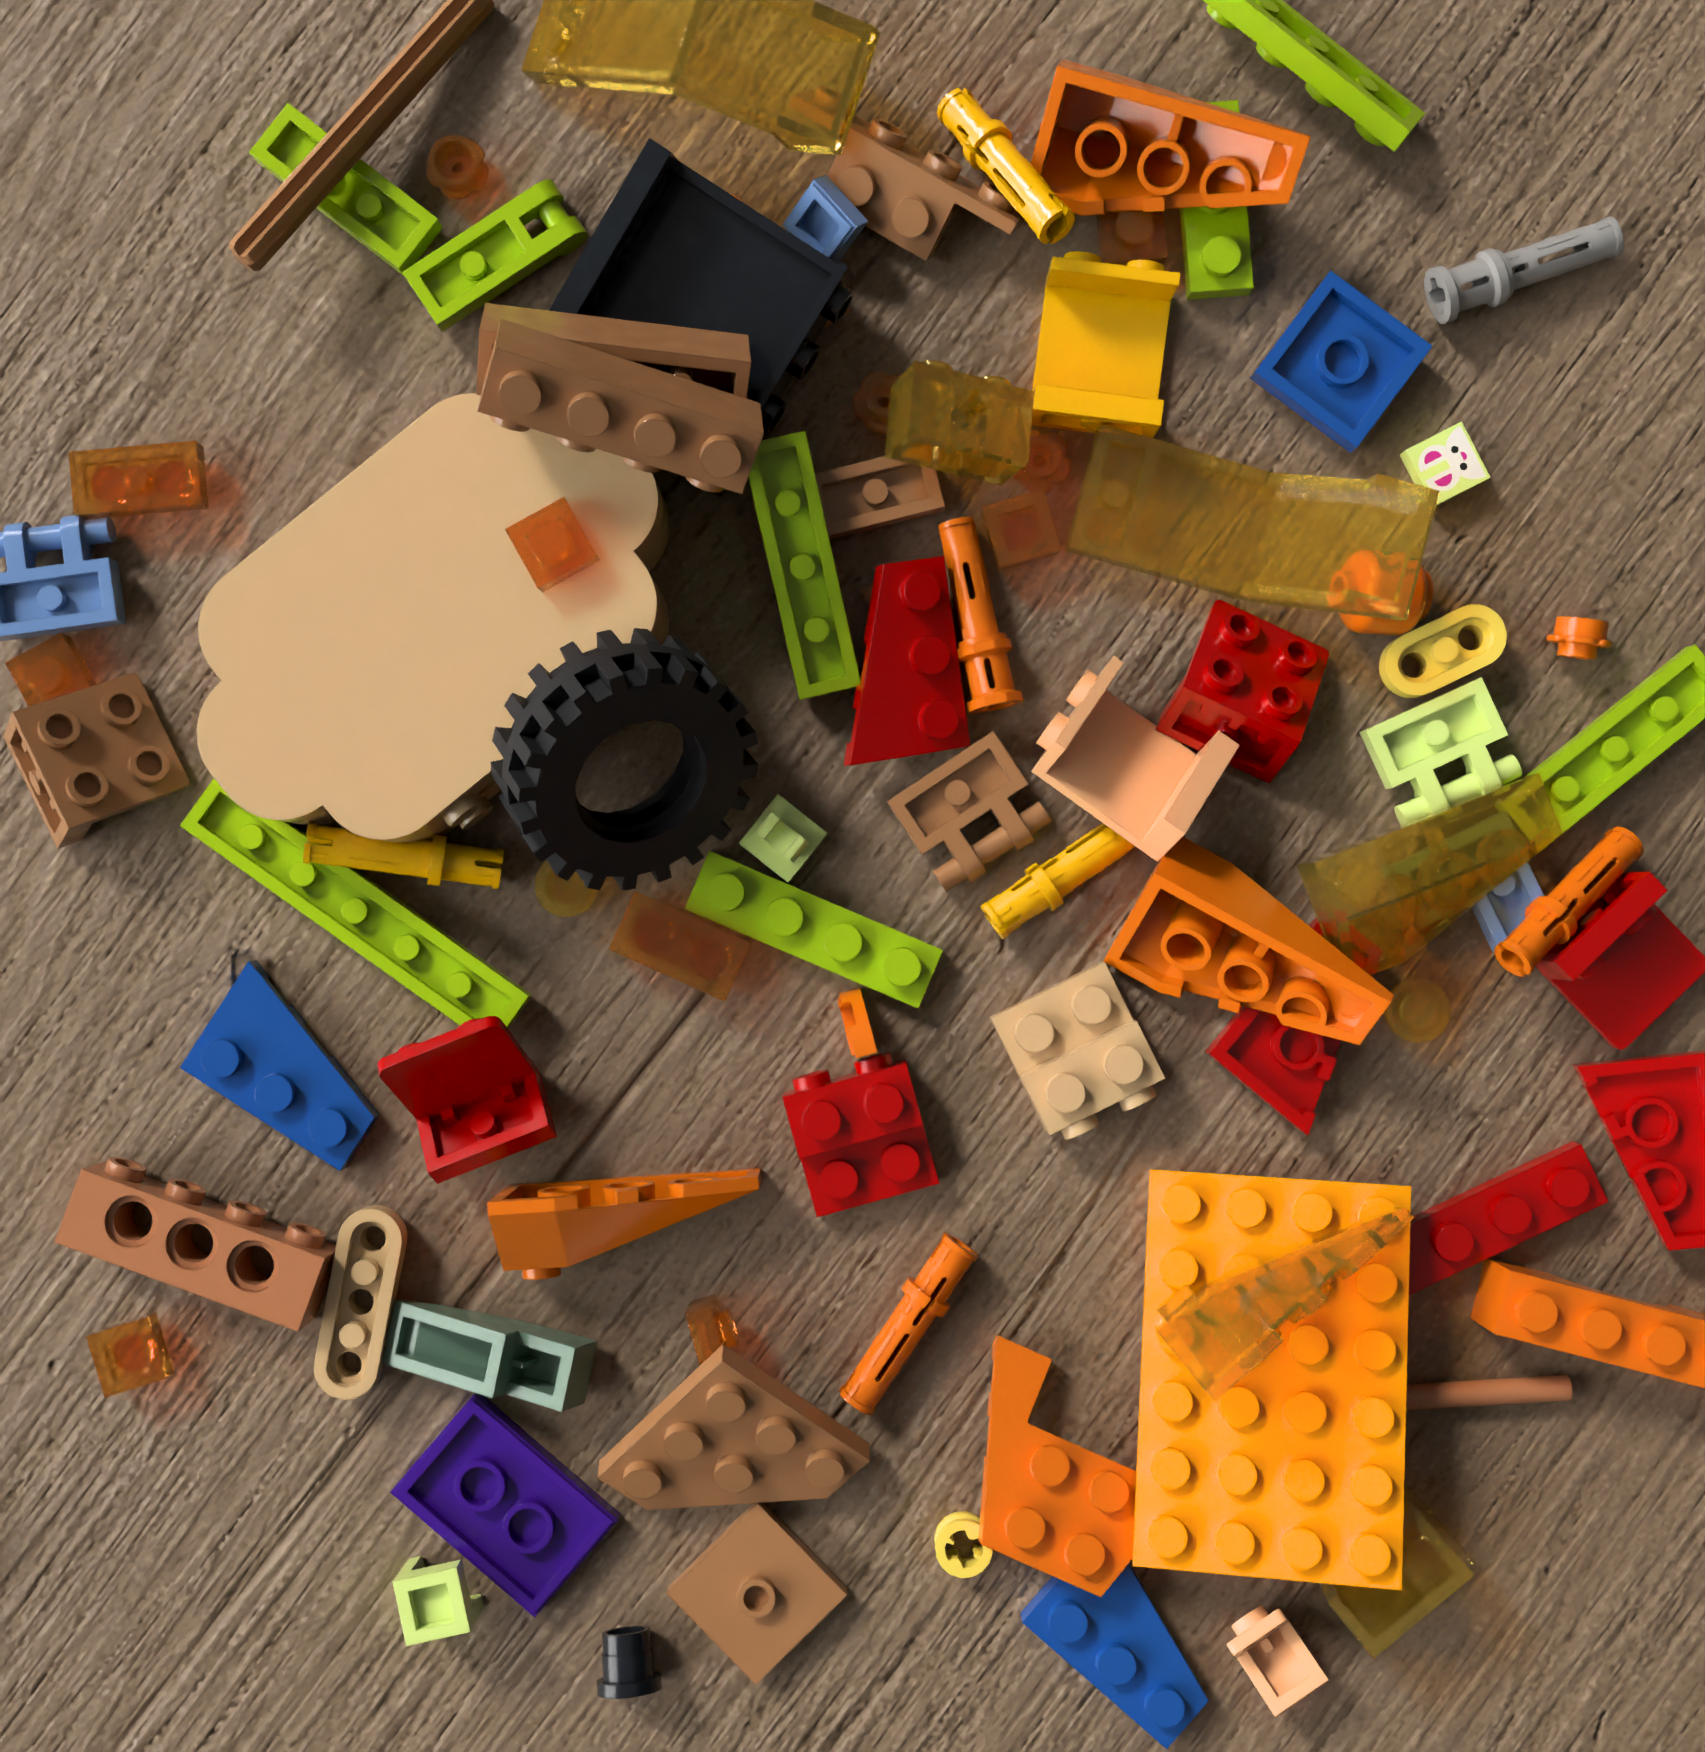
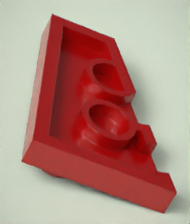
[843,556,971,766]
[1205,906,1380,1135]
[1573,1050,1705,1251]

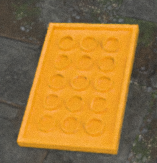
[1132,1169,1411,1590]

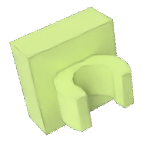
[739,794,828,883]

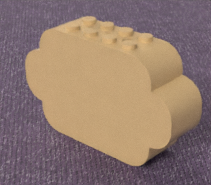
[197,393,670,842]

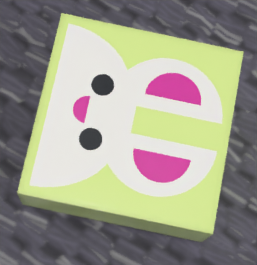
[1400,421,1491,510]

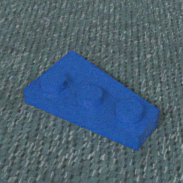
[180,960,380,1171]
[1020,1564,1209,1749]

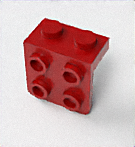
[377,1016,557,1184]

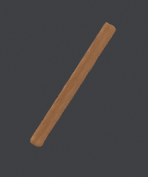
[229,0,495,272]

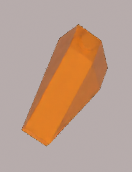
[1030,59,1311,216]
[1103,837,1394,1045]
[487,1168,762,1280]

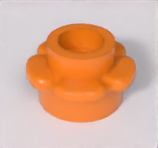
[1546,616,1613,660]

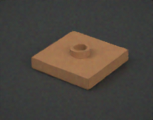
[667,1503,847,1685]

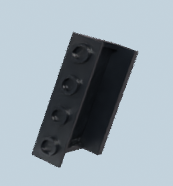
[549,138,856,496]

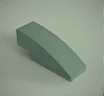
[382,1299,598,1412]

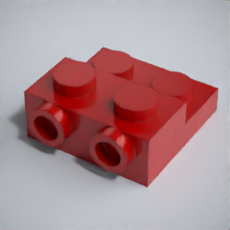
[782,1052,939,1217]

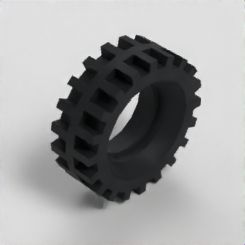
[490,628,758,891]

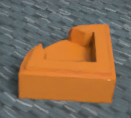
[837,988,878,1058]

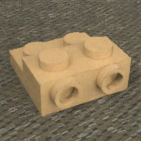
[989,962,1165,1140]

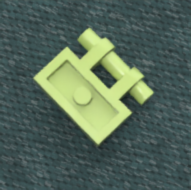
[1359,677,1522,829]

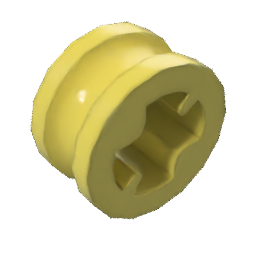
[934,1511,993,1578]

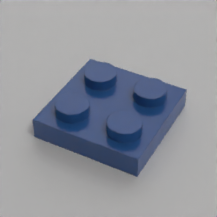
[1250,270,1432,453]

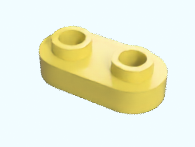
[1379,604,1507,698]

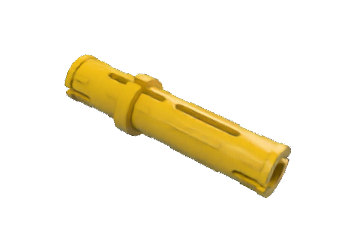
[937,88,1075,245]
[303,822,504,889]
[980,823,1136,939]

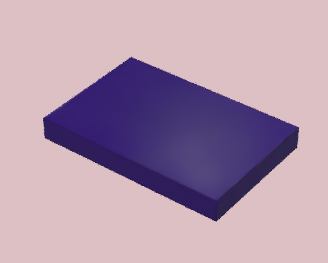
[390,1393,621,1617]

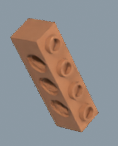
[54,1157,336,1332]

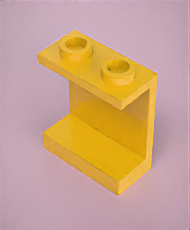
[1027,251,1180,441]

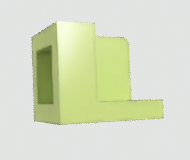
[393,1556,484,1646]

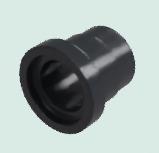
[597,1626,662,1699]

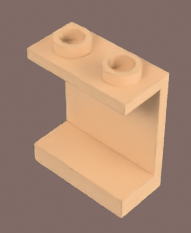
[1031,656,1240,862]

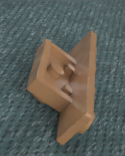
[788,87,1024,261]

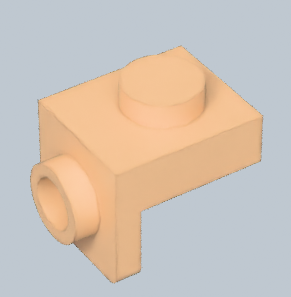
[1226,1605,1330,1717]

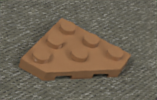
[597,1344,870,1510]

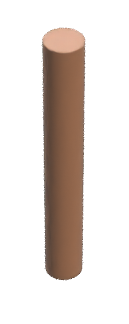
[1406,1375,1572,1410]

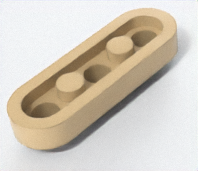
[314,1205,407,1400]

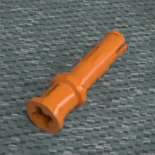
[938,516,1024,714]

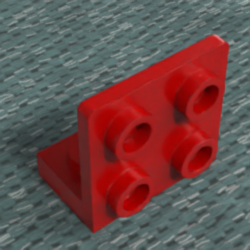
[1155,600,1329,784]
[1535,871,1705,1050]

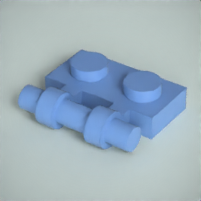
[0,514,126,641]

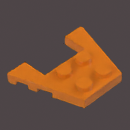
[978,1335,1136,1597]

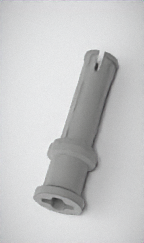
[1424,216,1624,324]

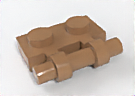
[887,731,1052,892]

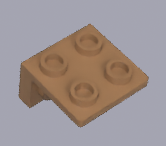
[3,673,189,849]

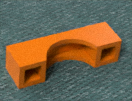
[1470,1258,1705,1388]

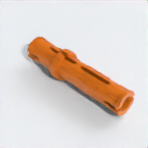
[1494,826,1644,977]
[839,1232,978,1415]

